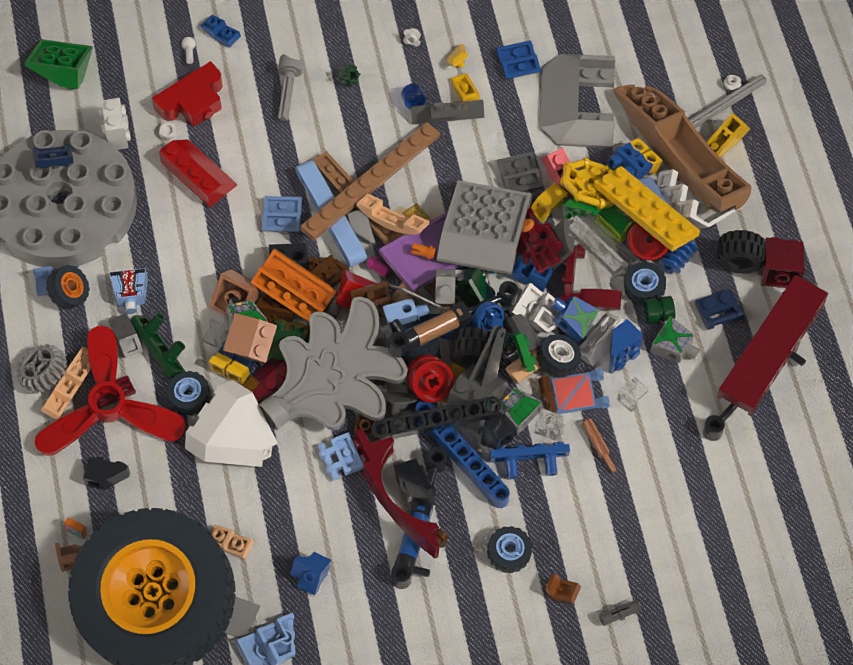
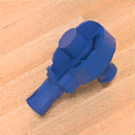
[472,301,504,331]

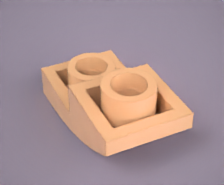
[505,349,542,384]
[210,525,254,560]

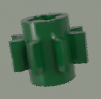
[337,64,361,87]

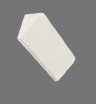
[579,314,624,366]

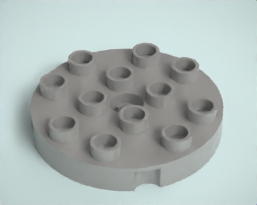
[0,130,137,269]

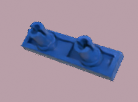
[490,442,570,479]

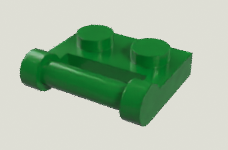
[510,331,536,373]

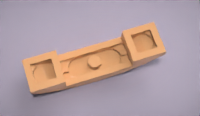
[357,193,429,235]

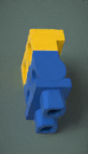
[607,138,663,179]

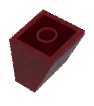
[761,237,804,289]

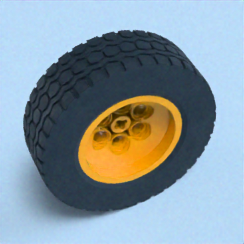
[68,508,236,665]

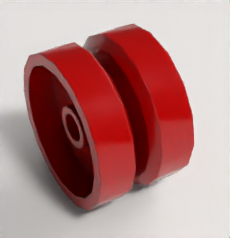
[627,222,668,260]
[406,354,454,403]

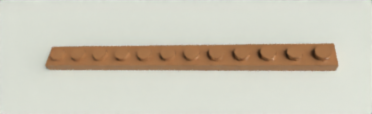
[313,151,465,310]

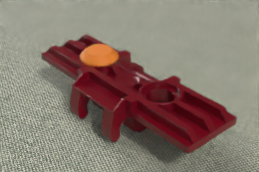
[517,207,563,274]

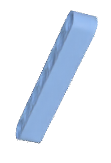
[295,160,367,268]

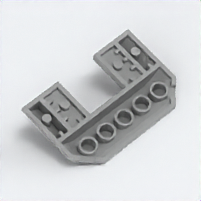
[540,54,616,148]

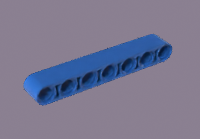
[416,401,510,508]

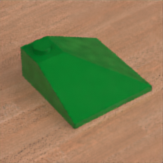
[25,39,93,90]

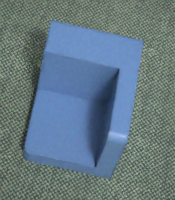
[33,266,53,296]

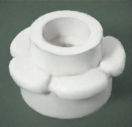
[724,75,741,92]

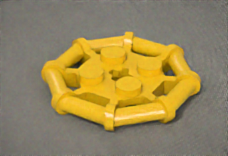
[560,157,614,209]

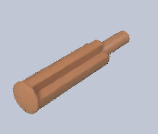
[582,419,616,473]

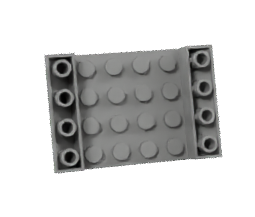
[437,180,533,275]

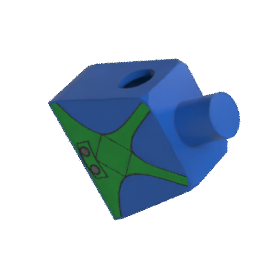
[551,297,599,342]

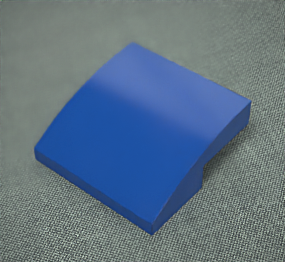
[496,40,541,80]

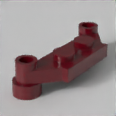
[561,243,585,301]

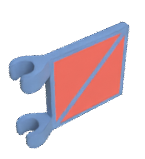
[551,368,610,415]

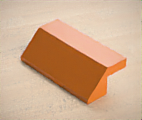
[250,249,338,322]

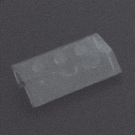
[569,212,641,277]

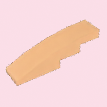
[41,346,91,420]

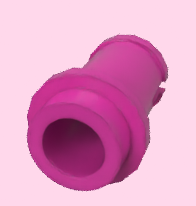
[366,256,391,278]

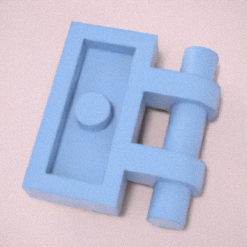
[318,432,363,481]

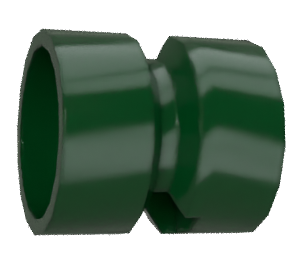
[644,296,676,324]

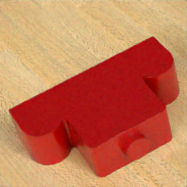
[152,61,223,126]

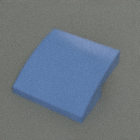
[262,196,302,232]

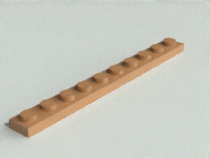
[300,122,440,241]

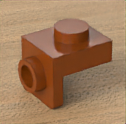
[545,573,581,604]

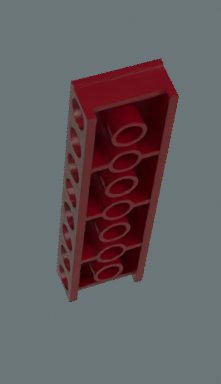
[717,275,829,416]

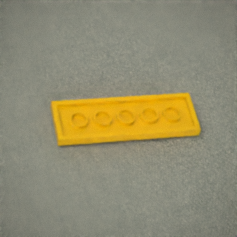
[593,166,700,252]

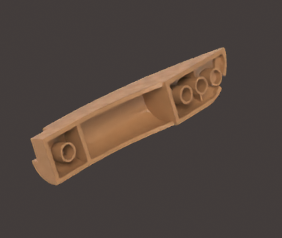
[613,85,752,212]

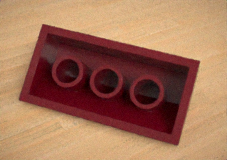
[242,358,287,404]

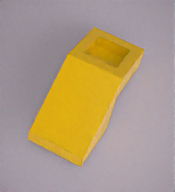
[531,182,569,224]

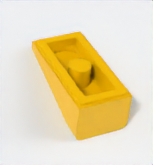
[450,73,480,101]

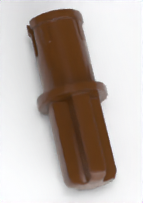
[538,376,558,415]

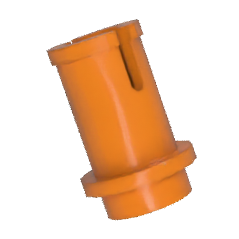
[411,242,436,260]

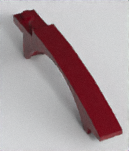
[353,429,440,559]

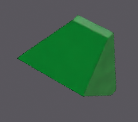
[562,195,604,219]

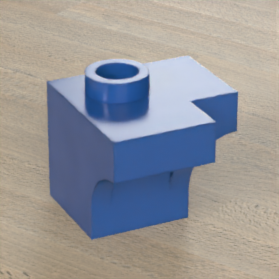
[290,552,332,595]

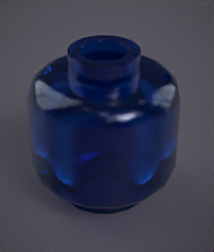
[401,83,427,110]

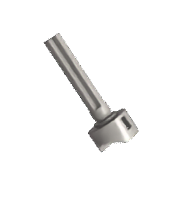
[277,54,304,122]

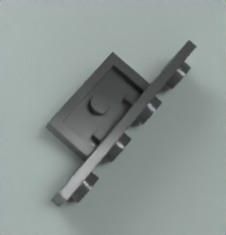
[411,100,484,124]

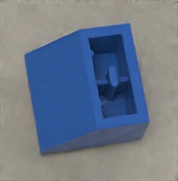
[609,319,643,374]

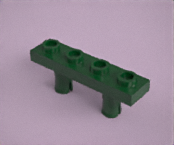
[130,312,186,378]

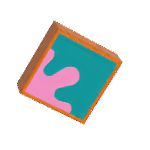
[64,518,87,540]

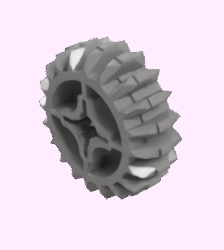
[16,344,67,394]

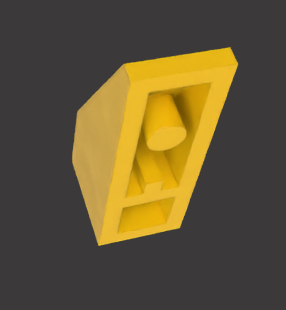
[706,113,750,157]

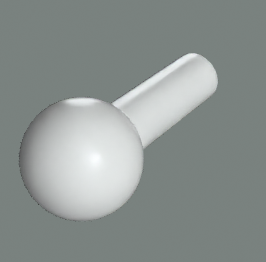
[182,37,196,64]

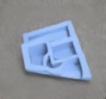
[235,613,295,665]

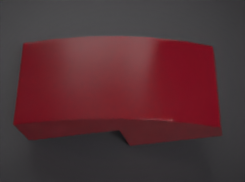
[580,289,622,311]

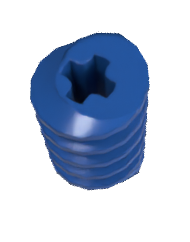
[658,240,698,274]

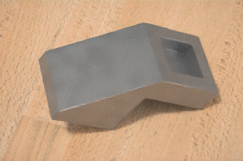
[108,313,143,358]

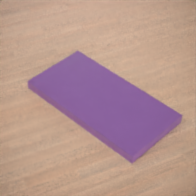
[379,211,461,293]

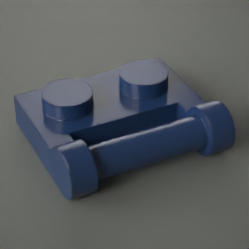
[32,144,73,168]
[695,289,744,330]

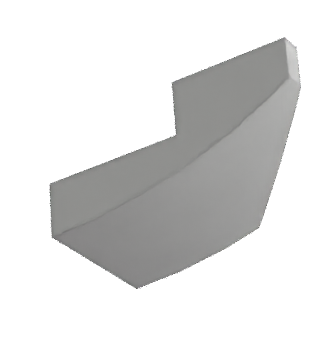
[348,210,376,245]

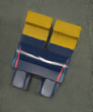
[209,339,256,385]

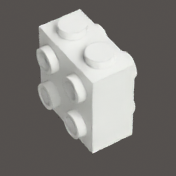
[99,98,131,150]

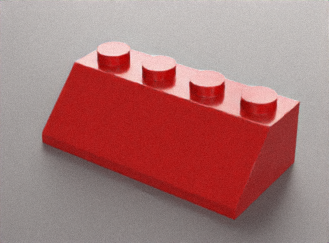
[159,139,237,208]

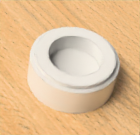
[159,122,177,141]

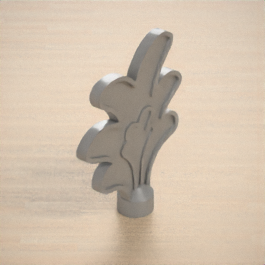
[258,297,408,430]

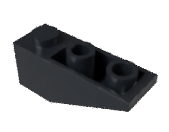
[393,458,437,506]

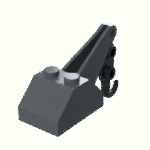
[446,325,516,435]

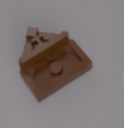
[309,255,350,288]

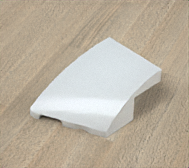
[509,283,558,333]

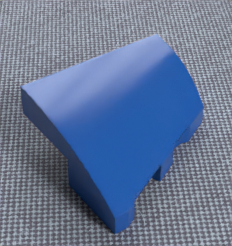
[509,254,553,292]

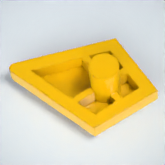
[446,44,468,68]

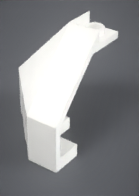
[657,169,740,229]
[185,380,278,467]

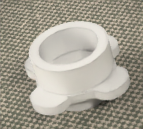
[403,28,421,46]

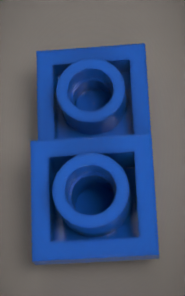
[201,15,241,48]

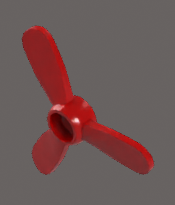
[34,326,186,456]

